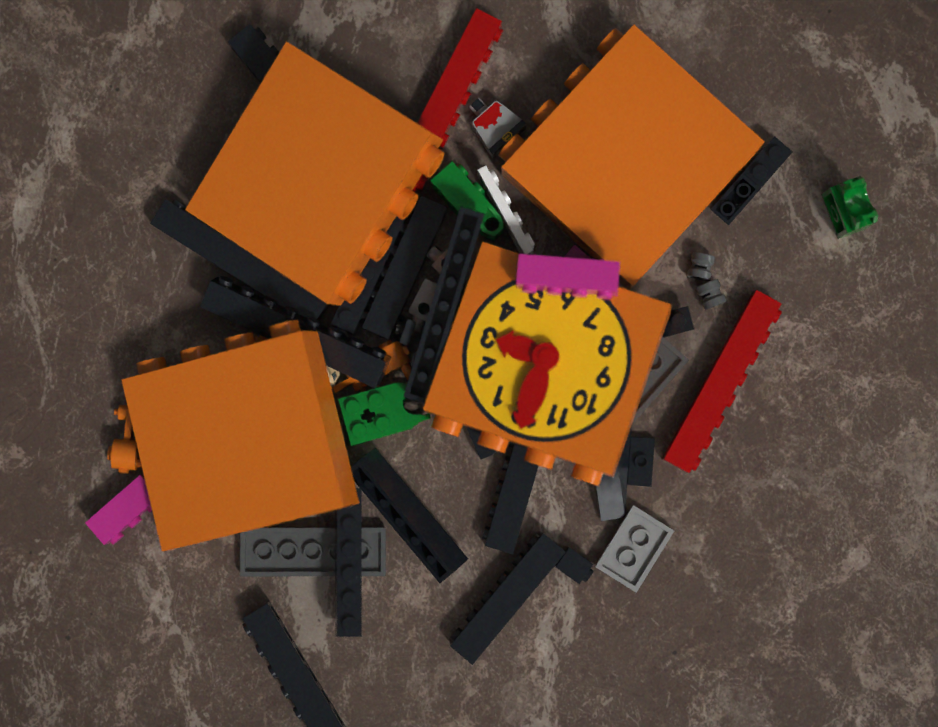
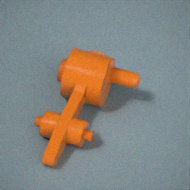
[332,340,412,393]
[107,405,142,474]

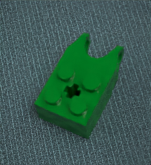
[430,161,504,241]
[821,176,878,239]
[338,382,431,446]

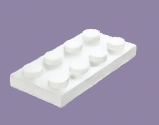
[477,166,535,255]

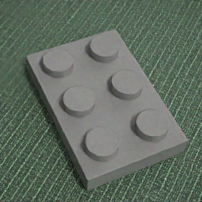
[595,505,674,593]

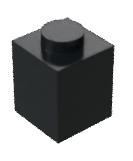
[555,547,594,584]

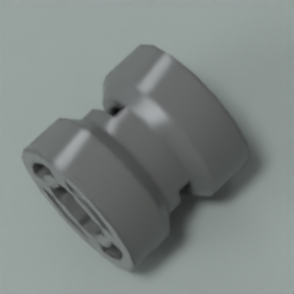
[687,252,715,281]
[696,279,727,310]

